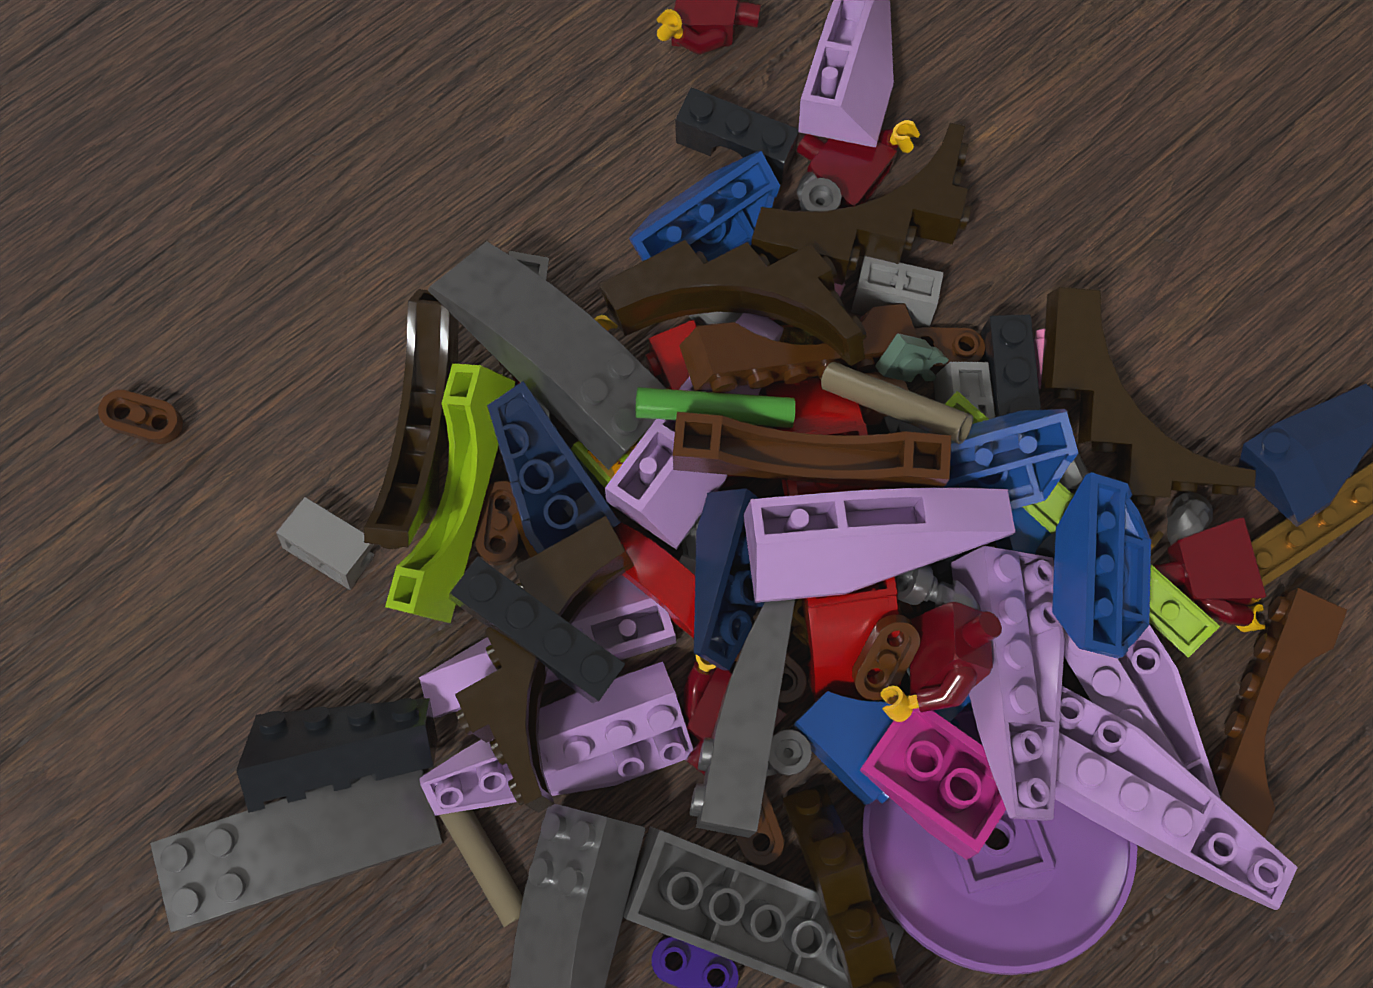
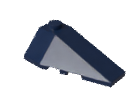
[487,381,620,554]
[1238,384,1373,527]
[694,488,765,670]

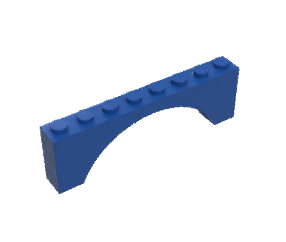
[790,507,1051,806]

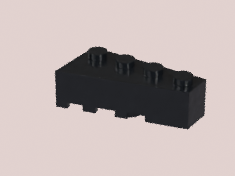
[236,698,438,813]

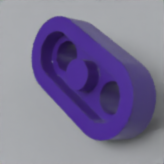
[652,936,739,988]

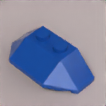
[629,151,780,262]
[944,409,1079,510]
[1052,472,1151,658]

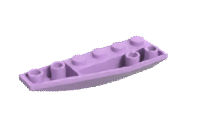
[798,0,894,148]
[605,313,784,550]
[744,488,1015,603]
[951,546,1065,821]
[419,575,676,718]
[1063,624,1221,799]
[419,662,693,816]
[1055,686,1298,910]

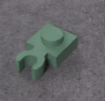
[875,333,948,382]

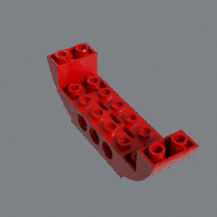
[761,378,901,704]

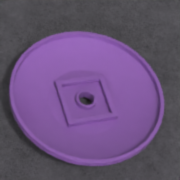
[863,707,1137,975]

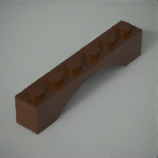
[679,304,918,393]
[673,412,951,489]
[1210,588,1347,838]

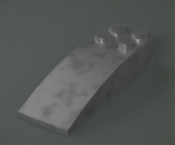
[428,241,666,470]
[690,599,795,838]
[150,770,444,932]
[509,804,645,988]
[623,826,904,988]

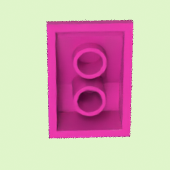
[860,708,1006,860]

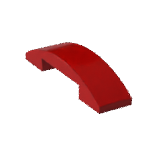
[614,522,695,638]

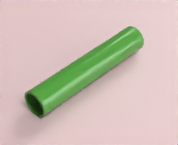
[635,387,795,428]

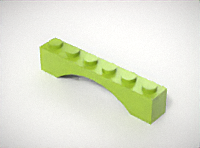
[385,364,515,624]

